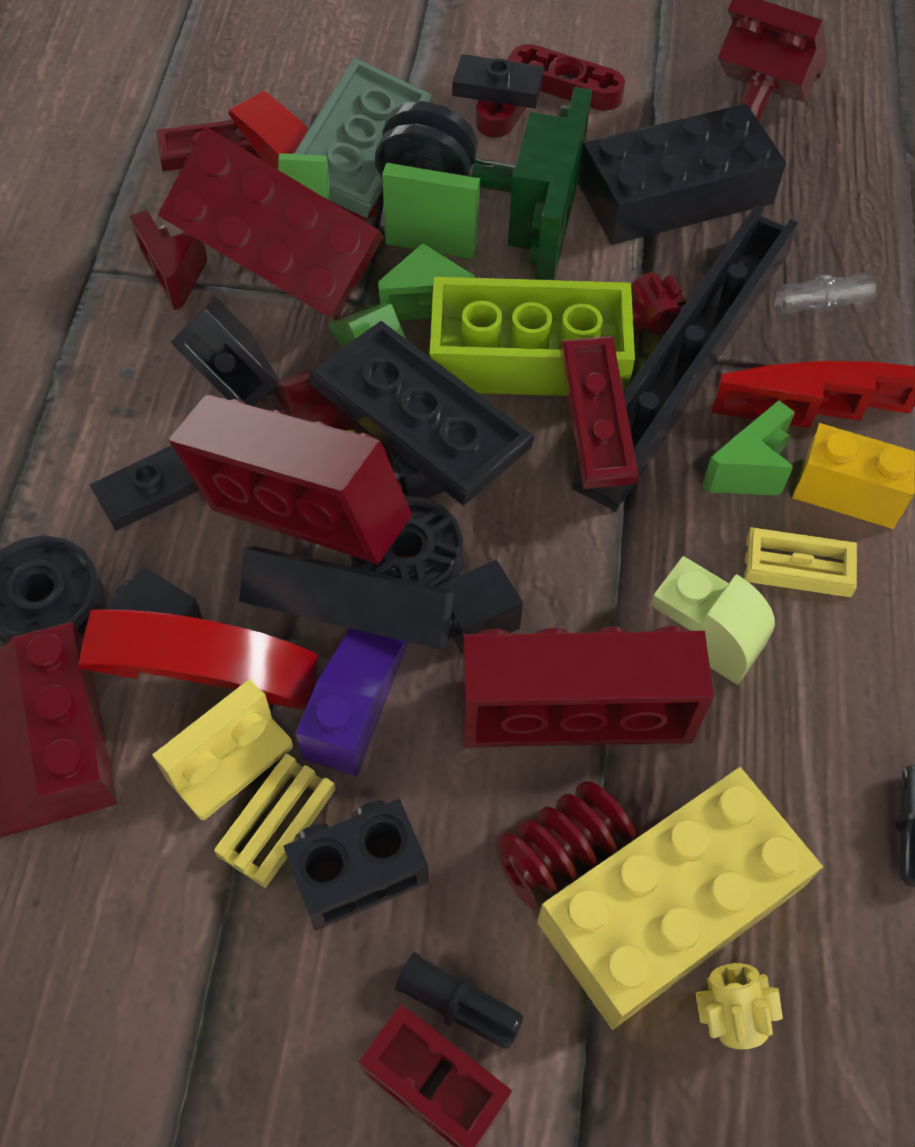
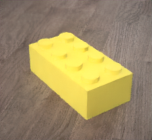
[537,767,823,1030]

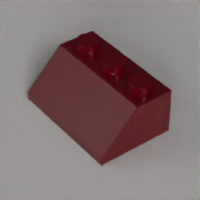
[0,622,117,838]

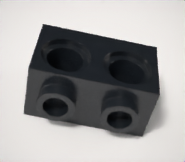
[283,799,429,931]

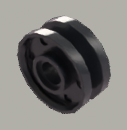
[375,101,478,180]
[350,496,464,586]
[0,535,106,647]

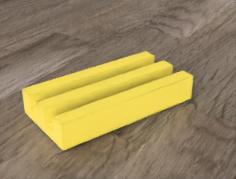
[744,527,857,597]
[214,753,336,889]

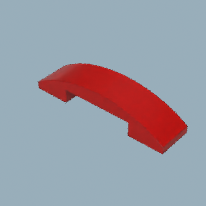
[77,609,319,710]

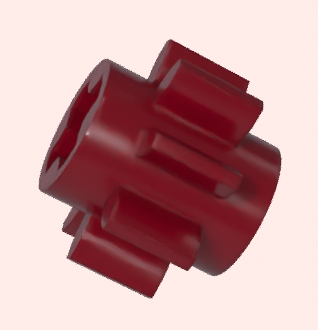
[631,273,687,334]

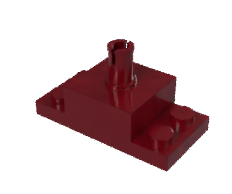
[718,0,827,121]

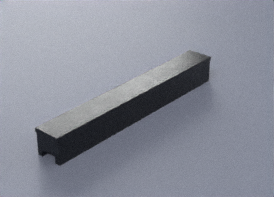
[572,204,799,512]

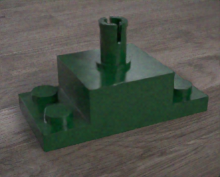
[471,87,592,280]

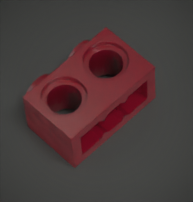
[358,1004,513,1147]

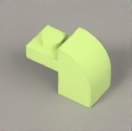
[650,556,775,685]

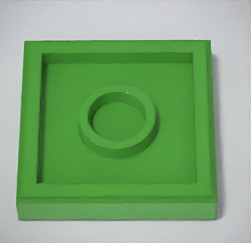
[382,163,480,259]

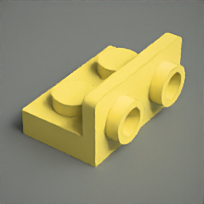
[152,679,293,820]

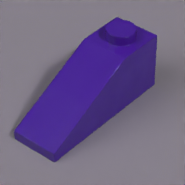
[296,628,409,777]

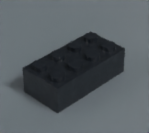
[578,103,786,245]

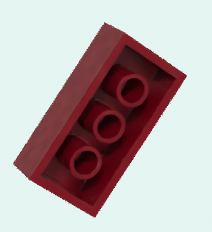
[157,126,383,320]
[168,394,412,564]
[462,626,714,748]

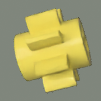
[696,963,783,1049]

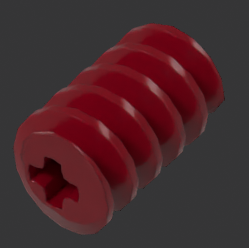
[497,781,636,910]

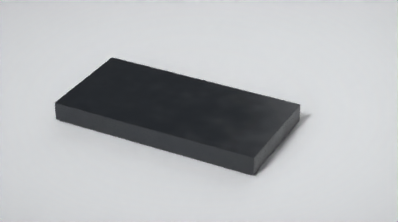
[309,321,535,506]

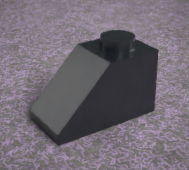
[170,296,280,406]

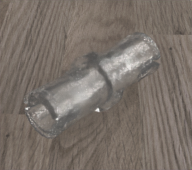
[774,273,876,315]

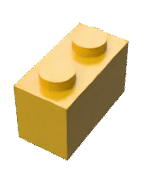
[792,423,915,529]

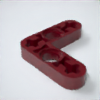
[476,44,625,138]

